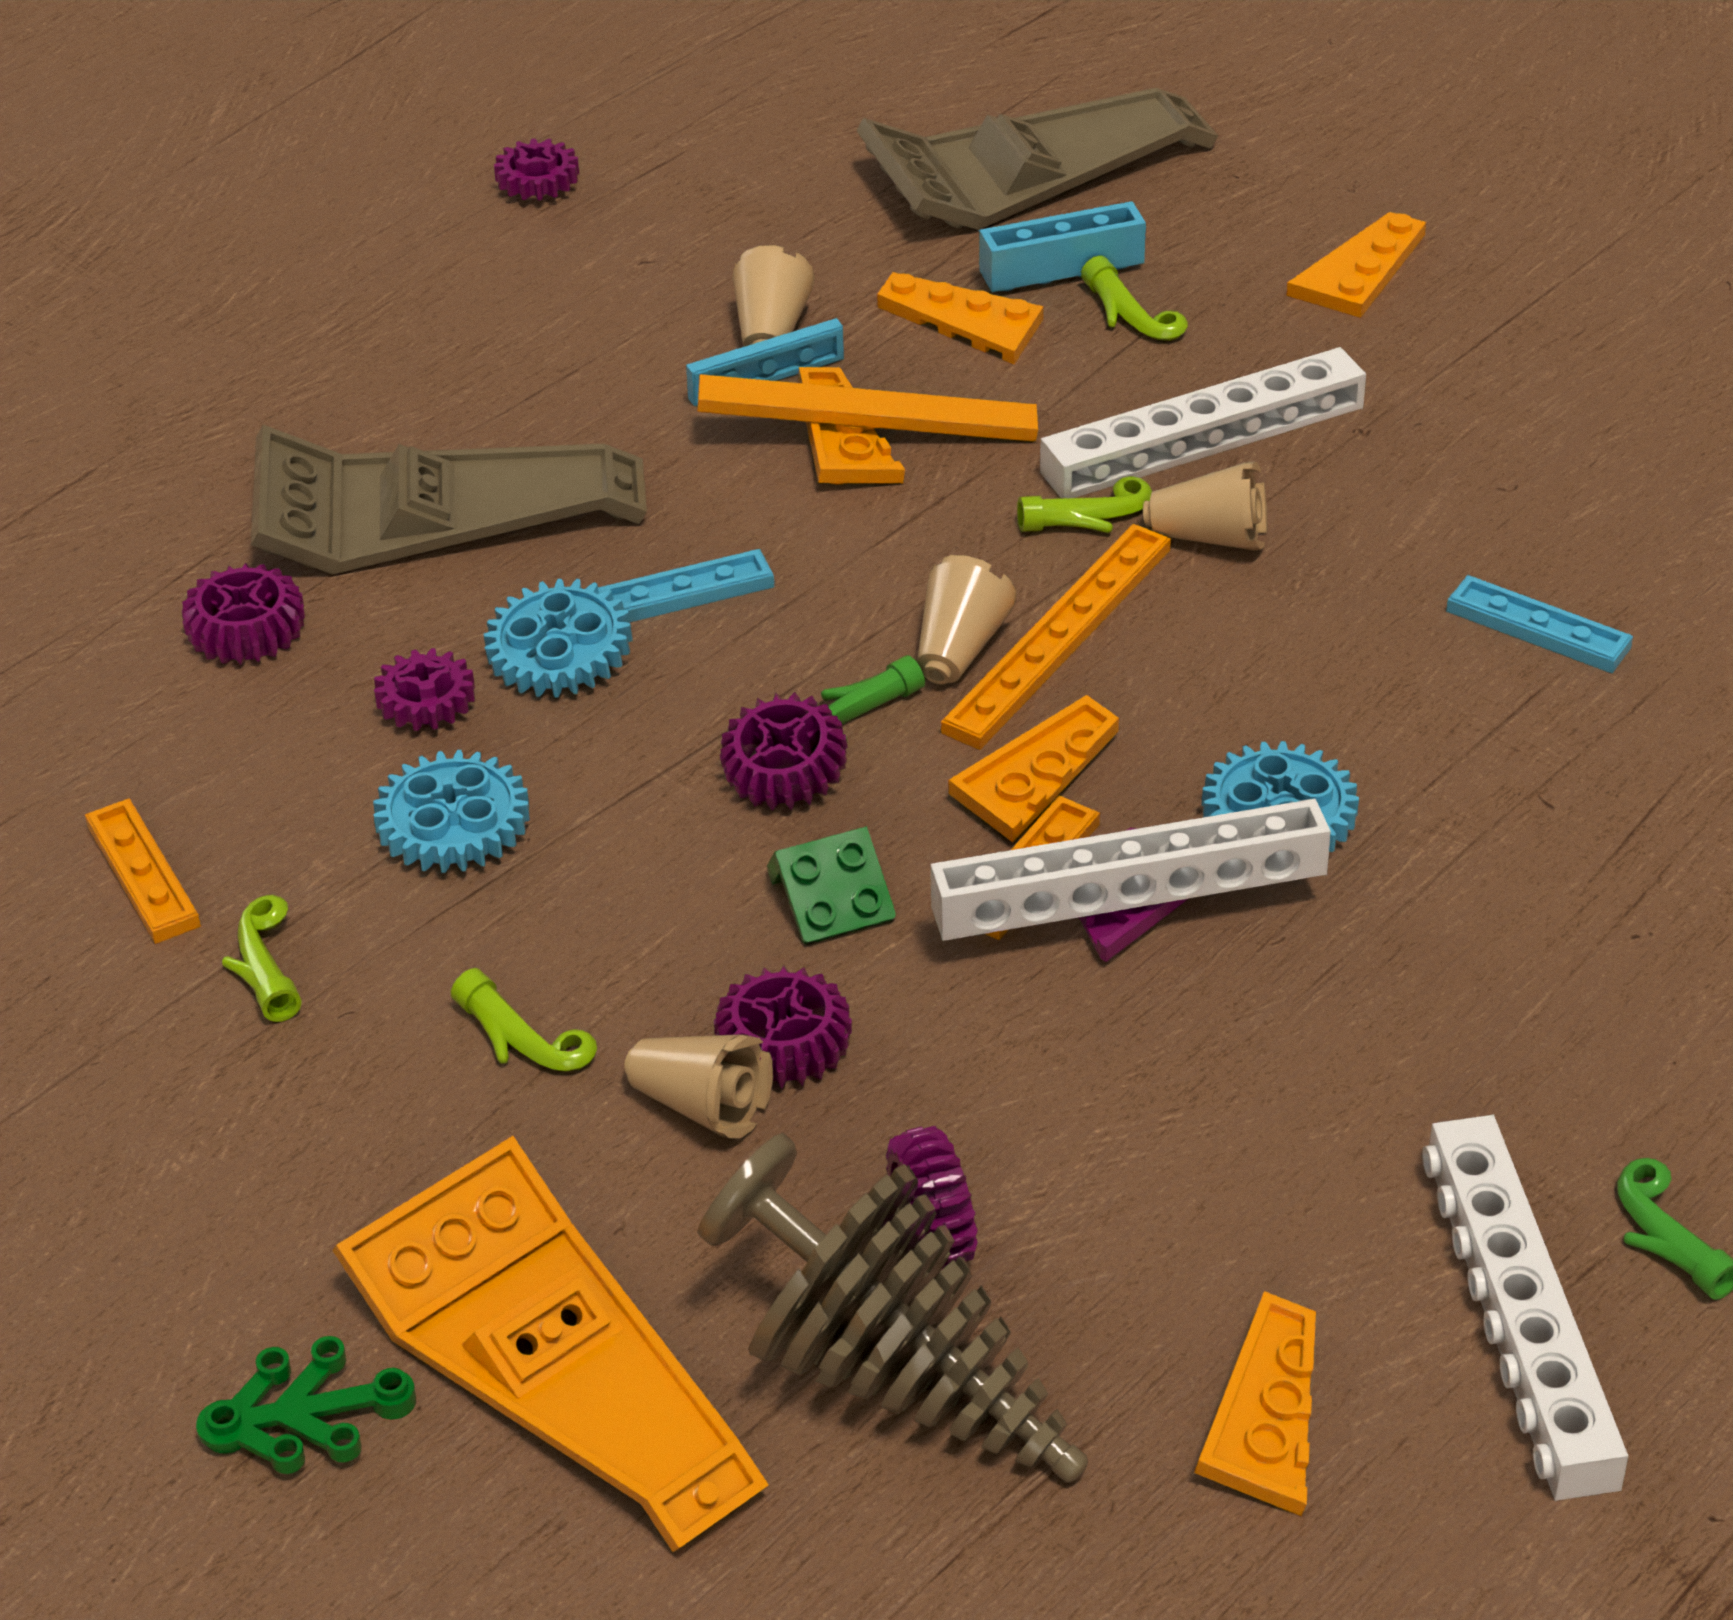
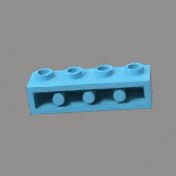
[979,201,1146,292]

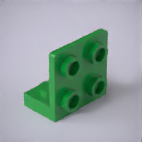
[766,826,896,944]

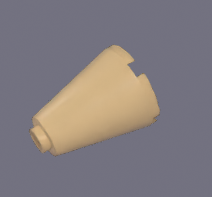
[733,245,815,347]
[1143,461,1267,550]
[917,555,1016,684]
[625,1034,773,1139]

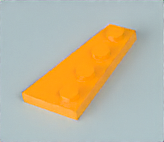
[1286,212,1426,318]
[877,272,1044,365]
[797,367,905,485]
[948,695,1119,842]
[1194,1291,1316,1517]

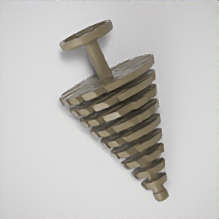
[697,1133,1088,1483]

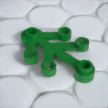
[196,1336,416,1474]

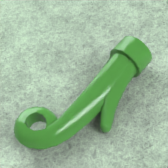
[811,655,925,754]
[1617,1158,1733,1300]

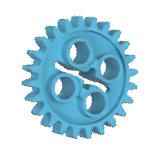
[484,578,633,697]
[1202,741,1359,852]
[373,750,530,873]

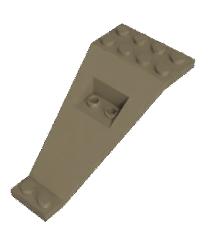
[856,88,1218,230]
[251,425,647,574]

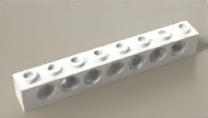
[1040,347,1366,498]
[930,799,1331,941]
[1422,1115,1629,1501]

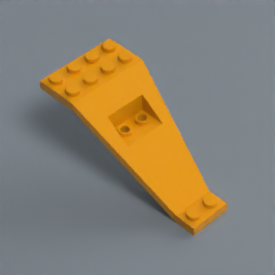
[332,1136,769,1552]

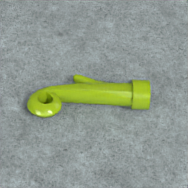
[1081,256,1188,340]
[1017,476,1152,533]
[222,895,302,1022]
[450,968,597,1071]

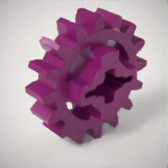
[494,138,579,201]
[374,648,475,731]

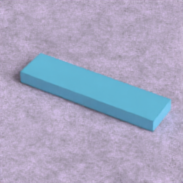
[686,318,844,406]
[598,549,774,622]
[1446,575,1633,674]

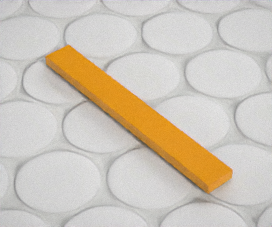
[697,374,1038,442]
[941,524,1171,750]

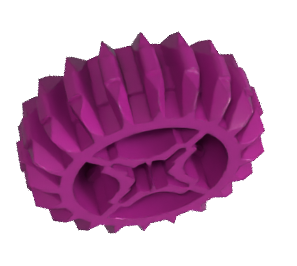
[182,563,305,666]
[720,691,848,811]
[714,965,852,1089]
[886,1125,978,1271]

